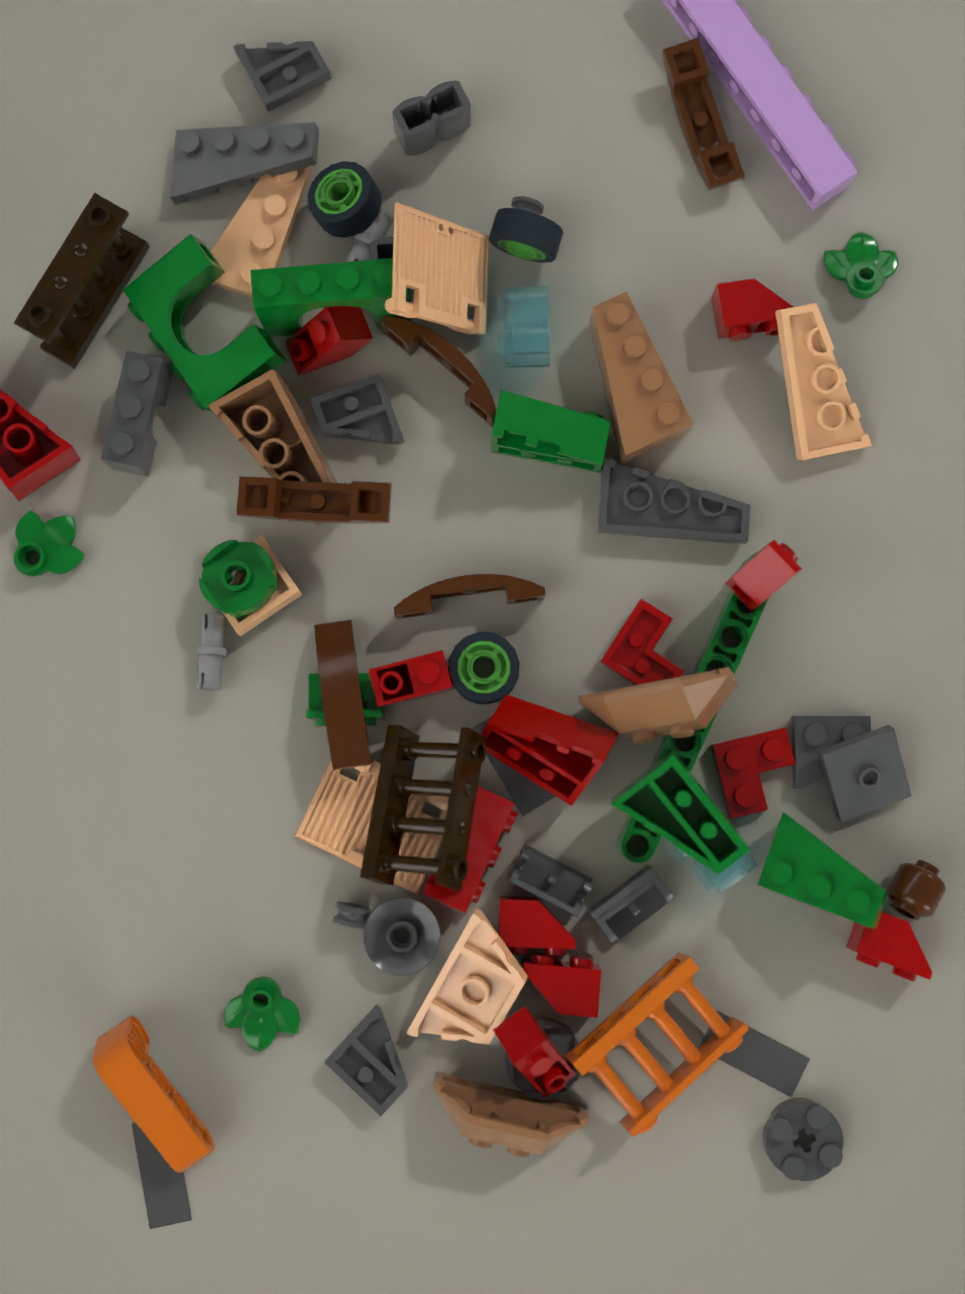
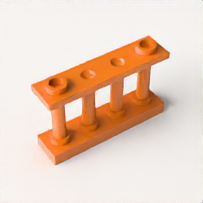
[565,952,749,1137]

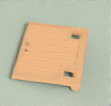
[385,202,489,336]
[295,759,449,895]

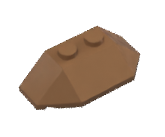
[578,667,738,745]
[433,1072,589,1157]

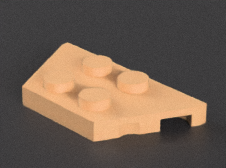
[406,908,528,1045]

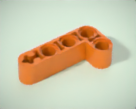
[92,1016,215,1173]

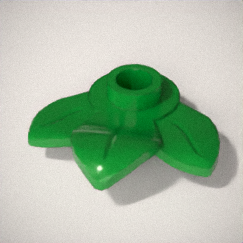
[823,232,898,299]
[14,510,85,577]
[224,976,301,1052]

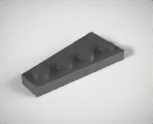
[170,122,319,205]
[597,457,750,544]

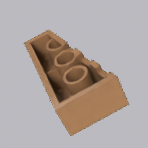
[589,291,693,465]
[208,369,338,526]

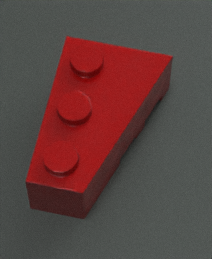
[480,695,619,806]
[422,786,518,914]

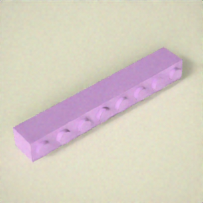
[662,0,858,211]

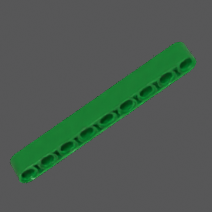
[617,552,769,864]

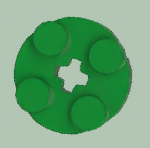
[199,540,278,618]

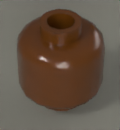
[886,860,946,921]

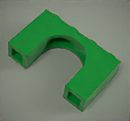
[123,234,287,412]
[250,258,413,337]

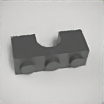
[101,351,173,477]

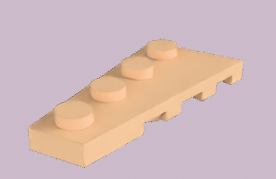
[211,166,313,298]
[775,303,872,460]

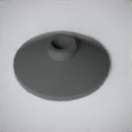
[363,897,441,976]

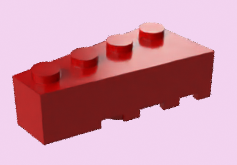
[0,389,81,501]

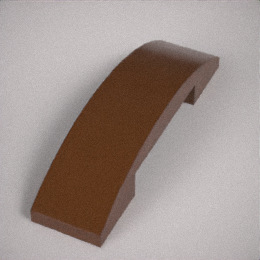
[662,38,745,190]
[381,316,496,427]
[237,476,392,524]
[394,574,546,619]
[314,620,372,770]

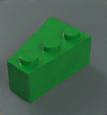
[491,390,611,473]

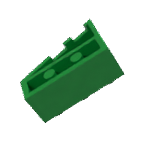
[611,750,750,875]
[757,812,889,930]

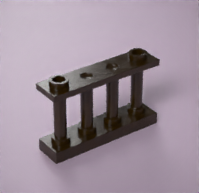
[14,193,150,369]
[360,725,486,892]

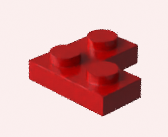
[600,598,684,685]
[711,727,795,819]

